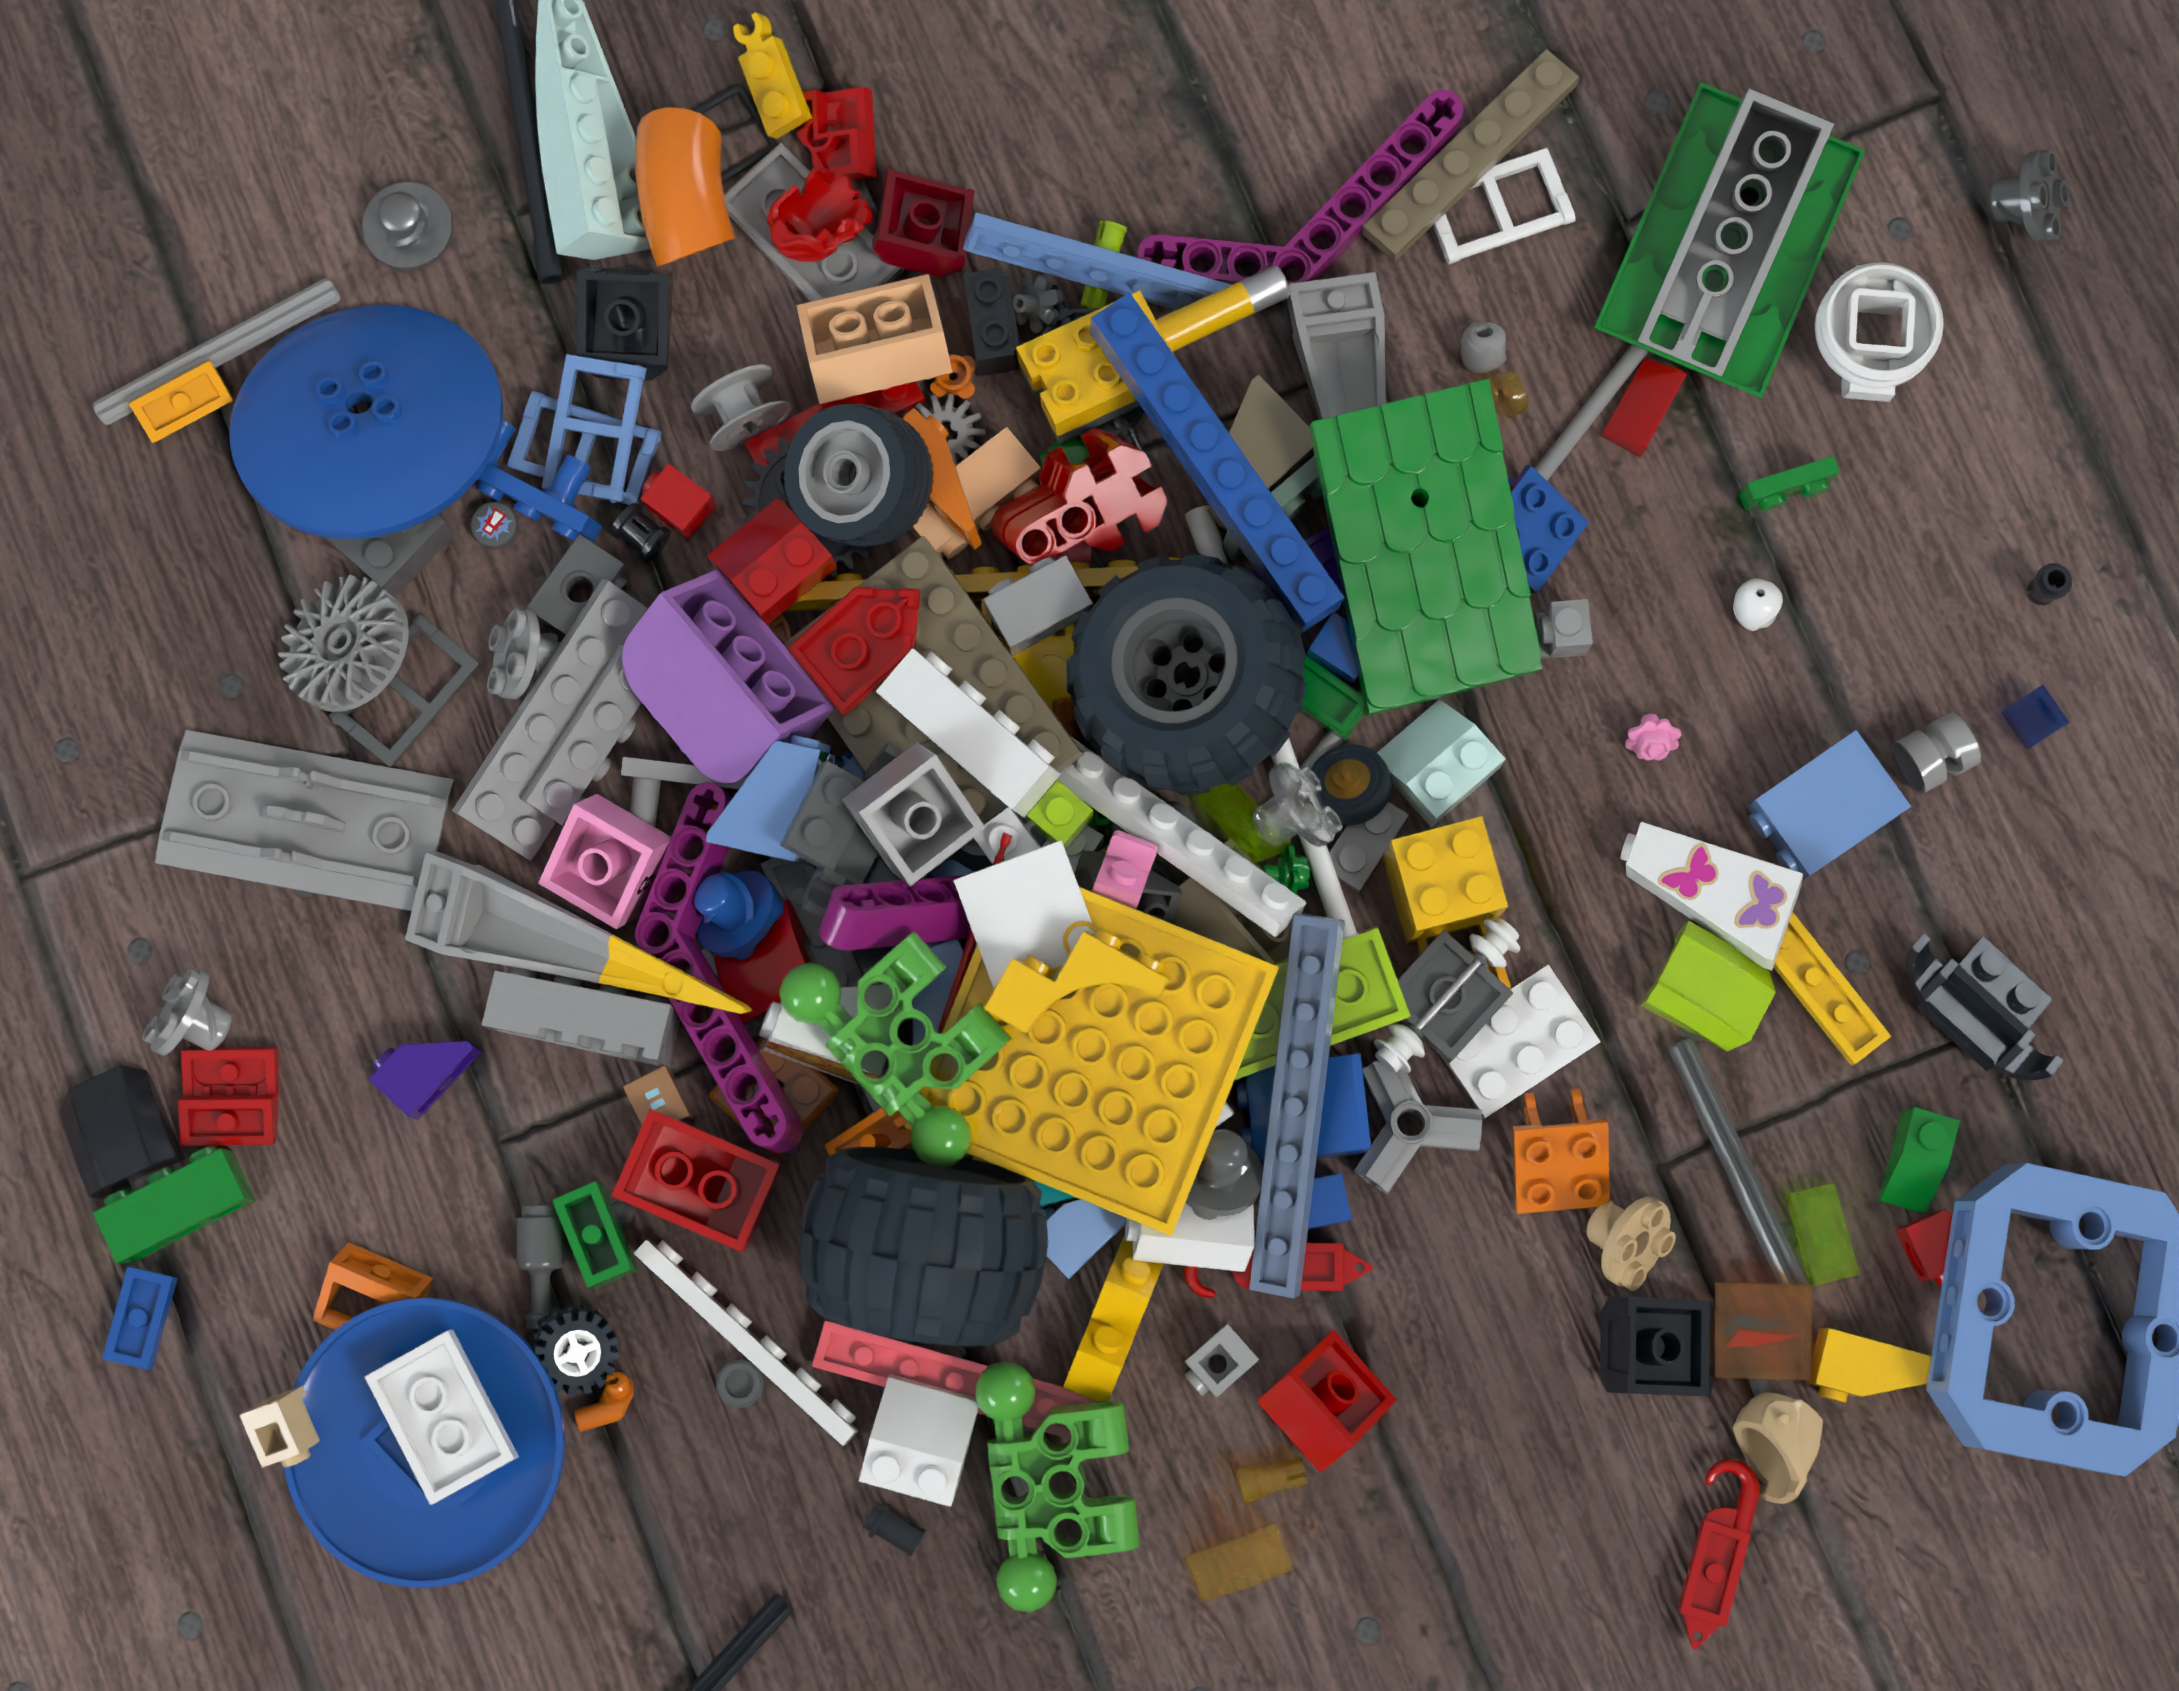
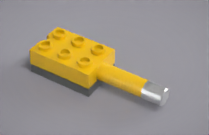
[1016,265,1290,444]

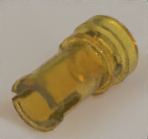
[1235,1456,1308,1505]

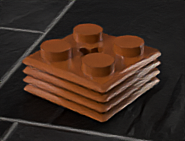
[709,1037,840,1159]

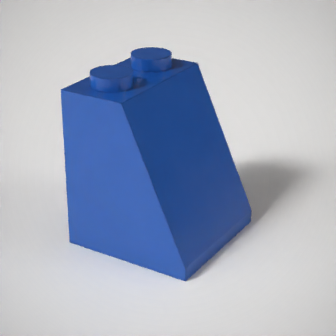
[1236,1054,1371,1165]

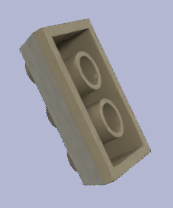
[1172,835,1293,964]

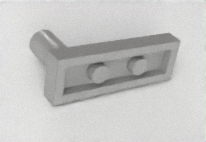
[621,757,749,827]

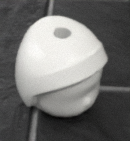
[1733,578,1783,631]

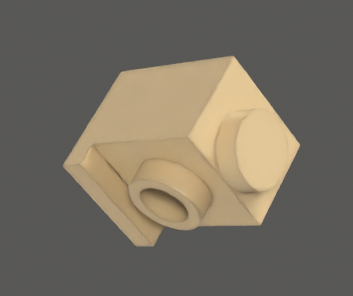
[239,1386,320,1468]

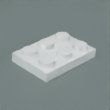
[1442,965,1601,1119]
[365,1329,519,1505]

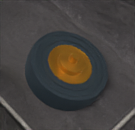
[1308,744,1392,826]

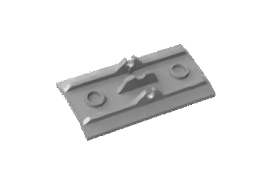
[155,730,455,912]

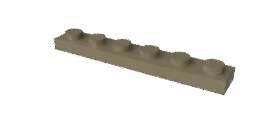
[1362,49,1579,262]

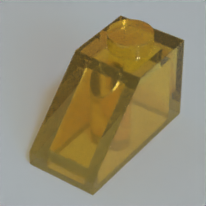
[1185,1522,1294,1602]

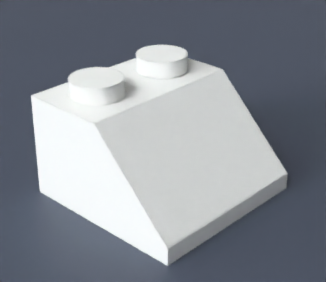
[859,1374,979,1507]

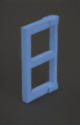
[542,354,647,503]
[507,391,662,506]

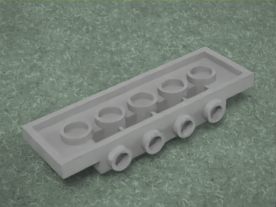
[452,579,648,861]

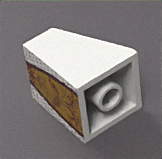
[759,984,893,1085]

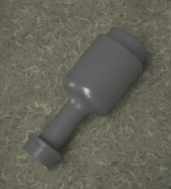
[517,1205,564,1329]

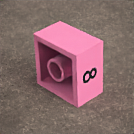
[538,794,671,929]

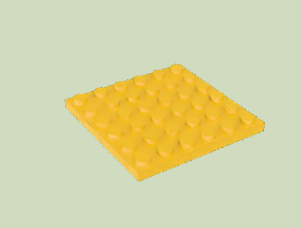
[905,887,1279,1236]

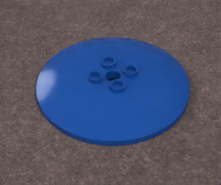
[229,305,503,539]
[284,1298,566,1588]

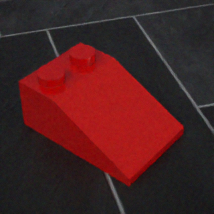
[611,1108,784,1252]

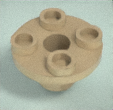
[1587,1197,1676,1291]

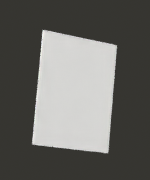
[954,840,1095,990]

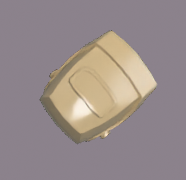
[1733,1392,1823,1504]

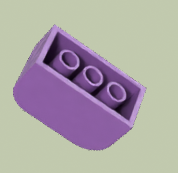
[622,569,836,783]

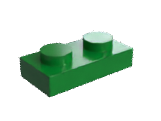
[1739,456,1840,512]

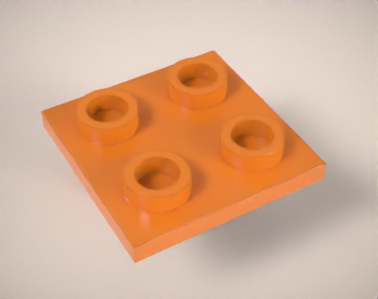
[1513,1088,1610,1214]

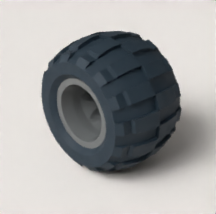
[1066,553,1307,795]
[798,1147,1048,1346]

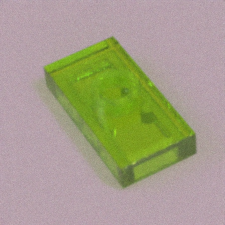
[1195,783,1292,863]

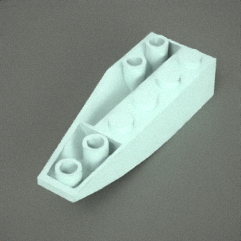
[536,0,651,260]

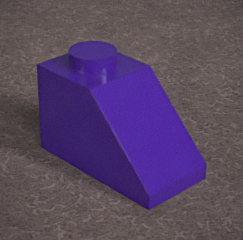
[369,1041,482,1120]

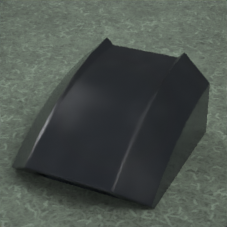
[577,267,673,381]
[61,1065,185,1199]
[1598,1297,1716,1397]

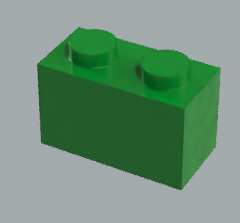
[552,1181,639,1289]

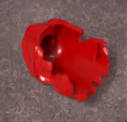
[767,166,872,262]

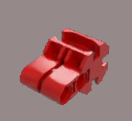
[991,428,1168,564]

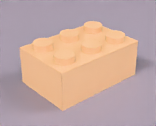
[796,274,953,404]

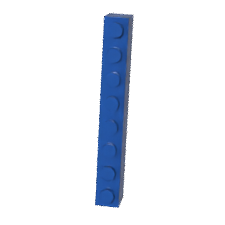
[1090,292,1344,634]

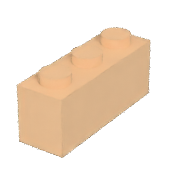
[910,427,1041,559]

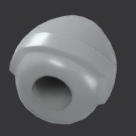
[1460,322,1507,374]

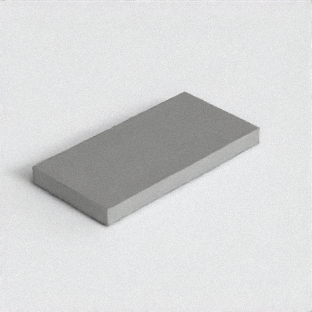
[724,143,904,302]

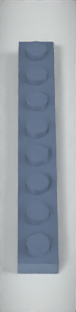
[1249,913,1345,1299]

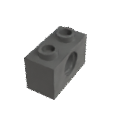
[526,534,631,638]

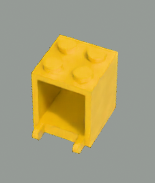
[1382,816,1508,956]

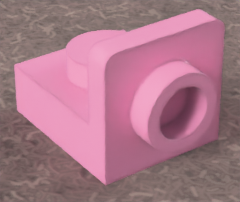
[1092,830,1158,909]

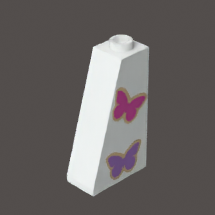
[1620,822,1803,971]

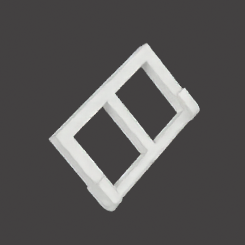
[1433,148,1576,264]

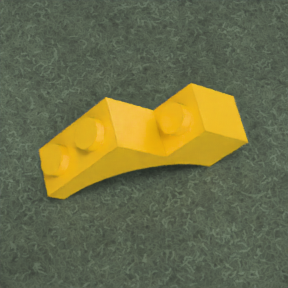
[984,927,1170,1033]
[1063,1234,1164,1402]

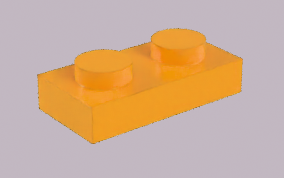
[129,359,234,443]

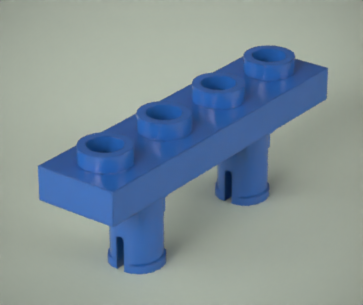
[475,420,602,542]

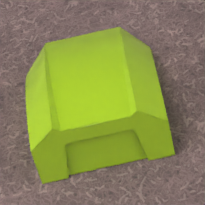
[1640,921,1776,1052]

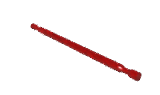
[938,833,1012,1034]

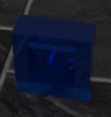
[2001,685,2069,750]

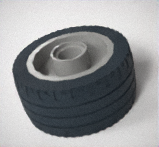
[784,404,934,547]

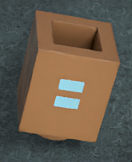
[623,1065,695,1125]

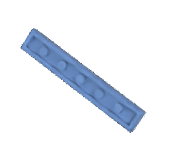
[963,212,1231,310]

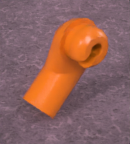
[574,1371,634,1432]

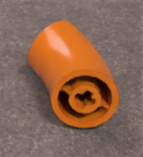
[635,107,736,267]

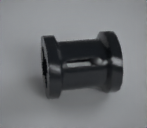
[610,503,671,563]

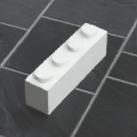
[876,648,1061,817]

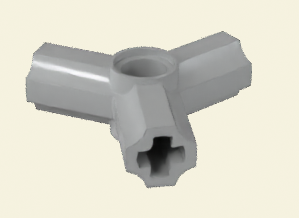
[1354,1060,1482,1195]

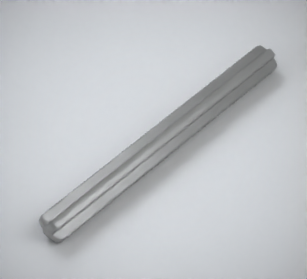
[93,278,340,425]

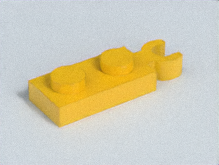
[733,12,812,139]

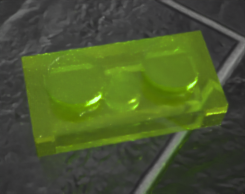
[1786,1183,1860,1286]

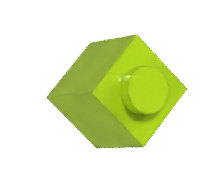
[1027,780,1093,851]

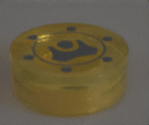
[1492,370,1528,418]

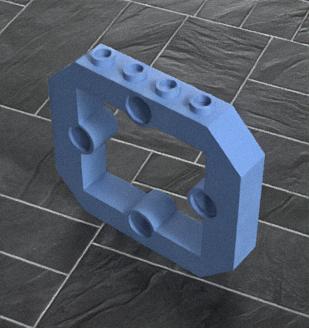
[1926,1163,2179,1477]

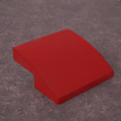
[713,900,811,1025]
[178,1046,279,1146]

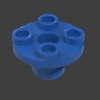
[694,871,784,960]

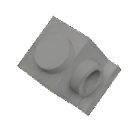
[1535,599,1593,659]
[1184,1324,1259,1398]

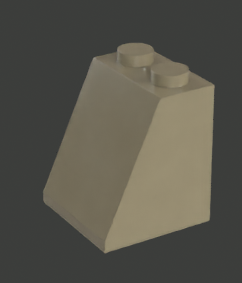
[1206,374,1315,530]

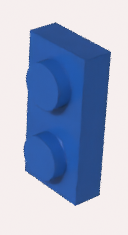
[102,1266,178,1370]

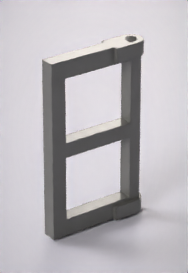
[328,613,481,768]

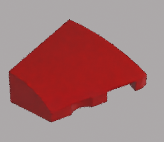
[797,86,876,181]

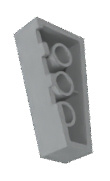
[482,966,681,1068]

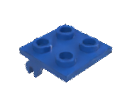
[1508,465,1589,594]

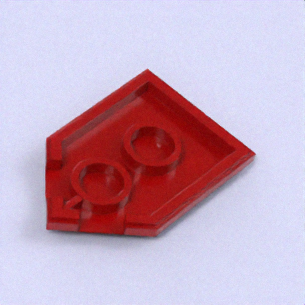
[787,586,921,717]

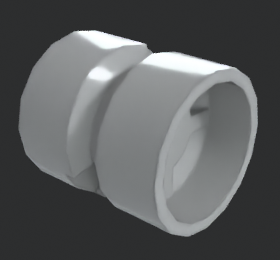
[1892,712,1981,794]

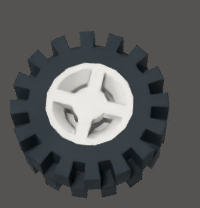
[530,1303,620,1396]

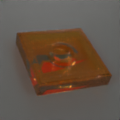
[1715,1281,1812,1381]

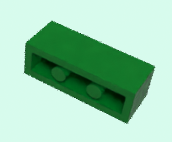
[93,1146,256,1265]

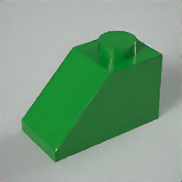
[1878,1107,1960,1214]

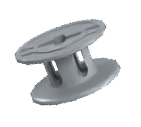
[690,364,792,451]

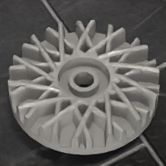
[278,575,409,712]

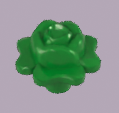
[1262,845,1310,895]

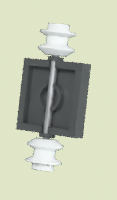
[1374,919,1520,1073]

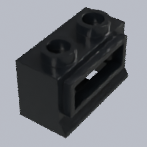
[963,268,1020,376]

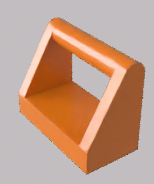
[313,1242,434,1330]

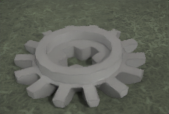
[915,394,986,466]

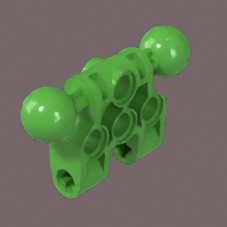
[779,931,1012,1168]
[975,1361,1140,1612]

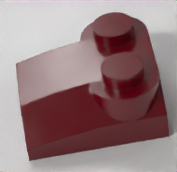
[872,167,975,277]

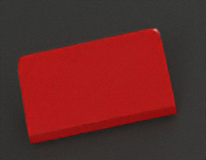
[1601,359,1688,458]

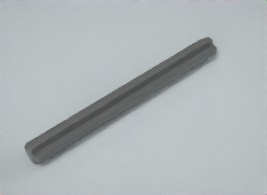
[1669,1038,1810,1300]

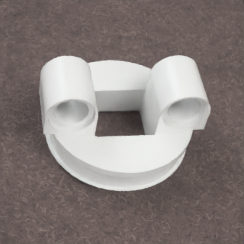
[1815,262,1944,402]

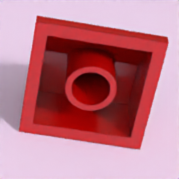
[707,498,837,625]
[1257,1329,1397,1473]

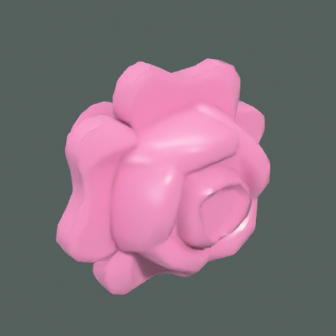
[1625,714,1682,761]

